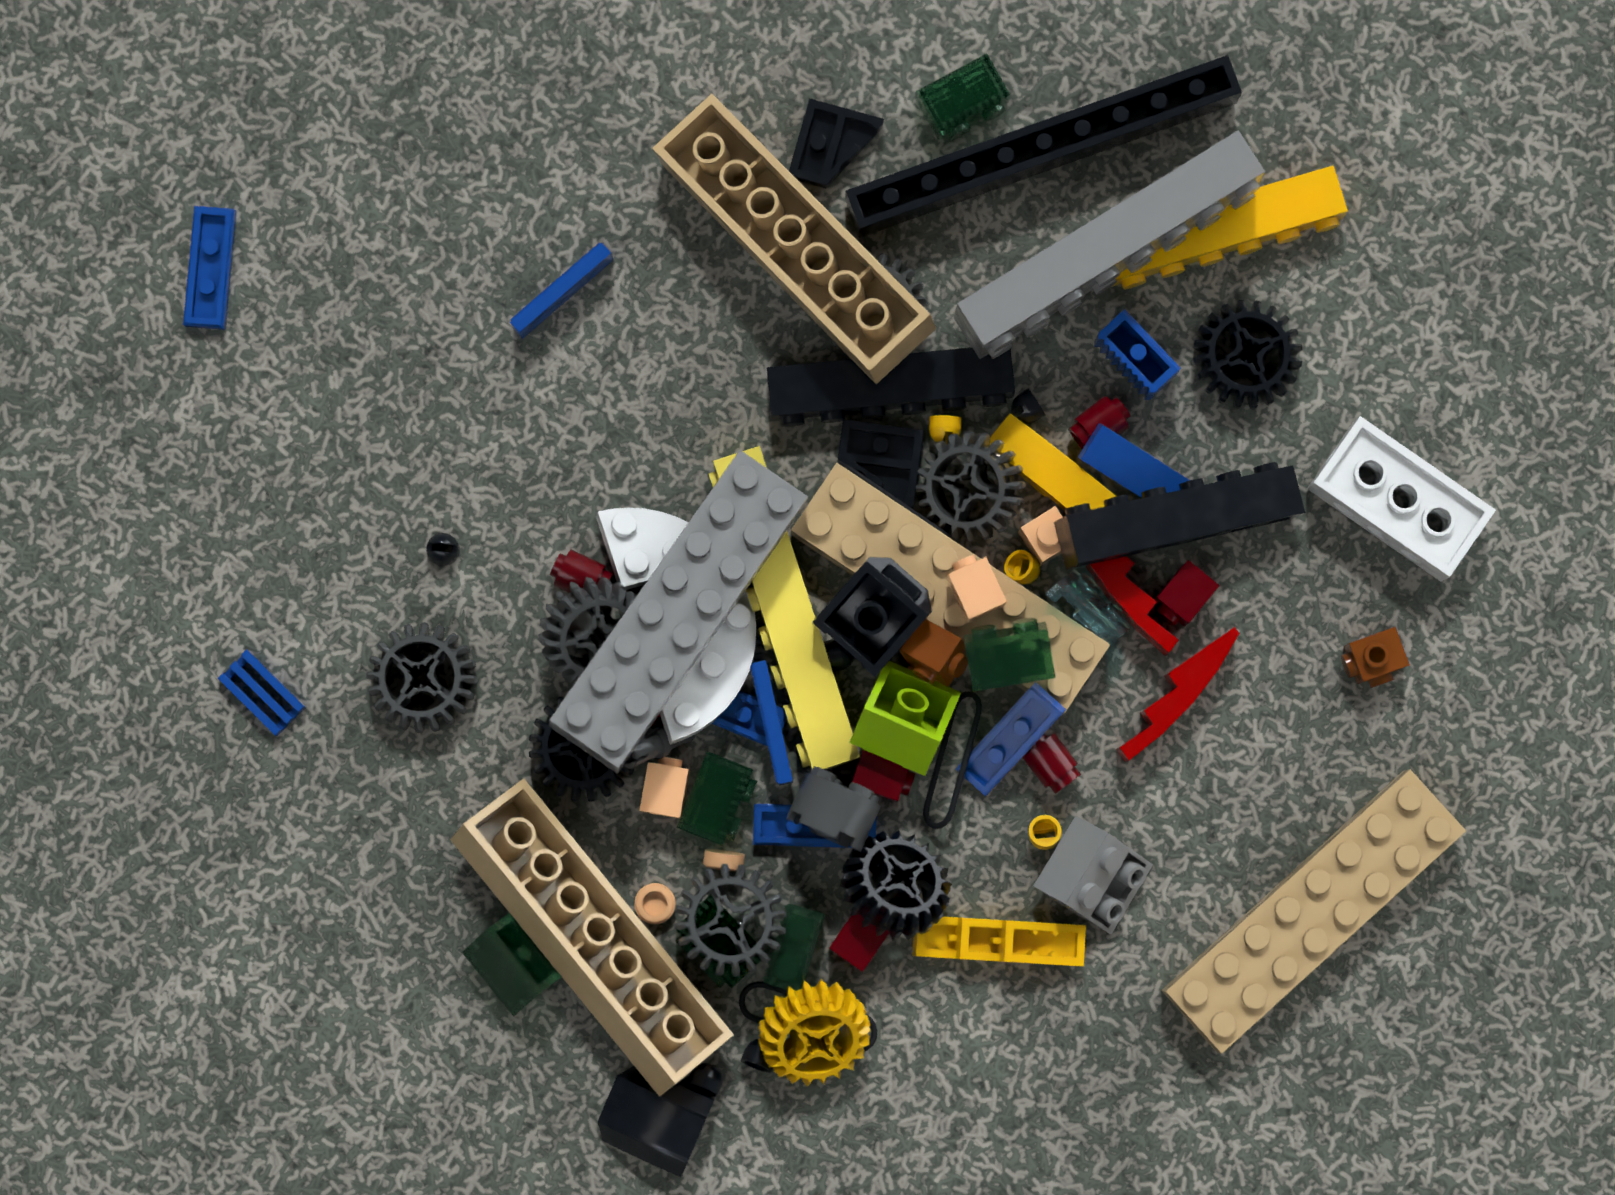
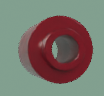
[1068,396,1131,449]
[550,549,614,593]
[1022,733,1081,794]

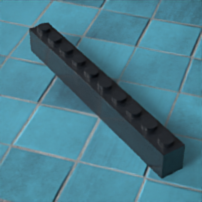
[845,55,1242,238]

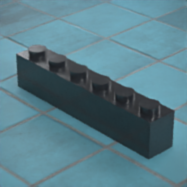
[767,347,1015,427]
[1054,462,1306,570]

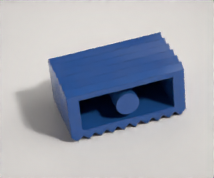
[1094,309,1181,400]

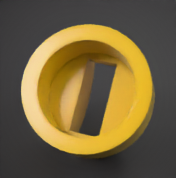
[929,415,962,445]
[1004,550,1040,585]
[1028,815,1062,850]

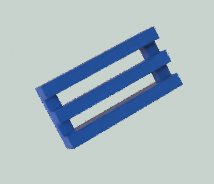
[218,649,306,736]

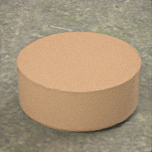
[703,849,745,872]
[634,883,676,924]

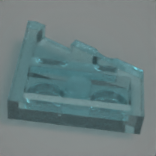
[1045,569,1130,647]

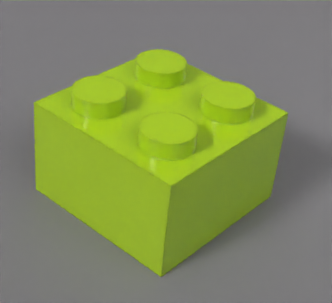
[849,661,961,776]

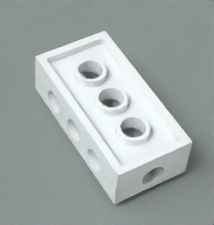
[1307,416,1496,582]

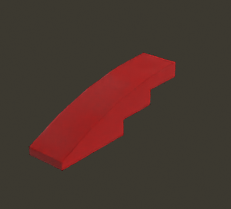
[1086,557,1179,656]
[1116,627,1240,763]

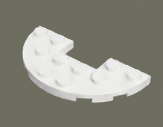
[596,508,756,745]

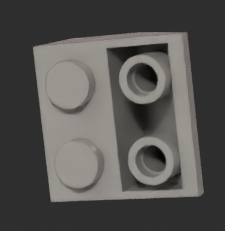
[1033,816,1153,935]

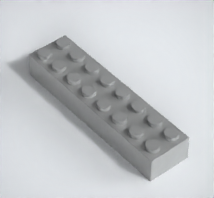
[954,130,1265,359]
[549,450,808,774]

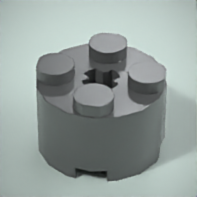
[786,766,881,852]

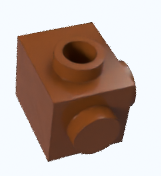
[899,619,970,687]
[1341,627,1410,688]

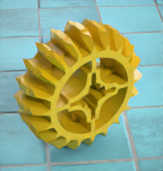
[758,979,870,1087]

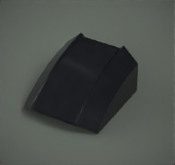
[812,557,932,677]
[597,1066,715,1177]

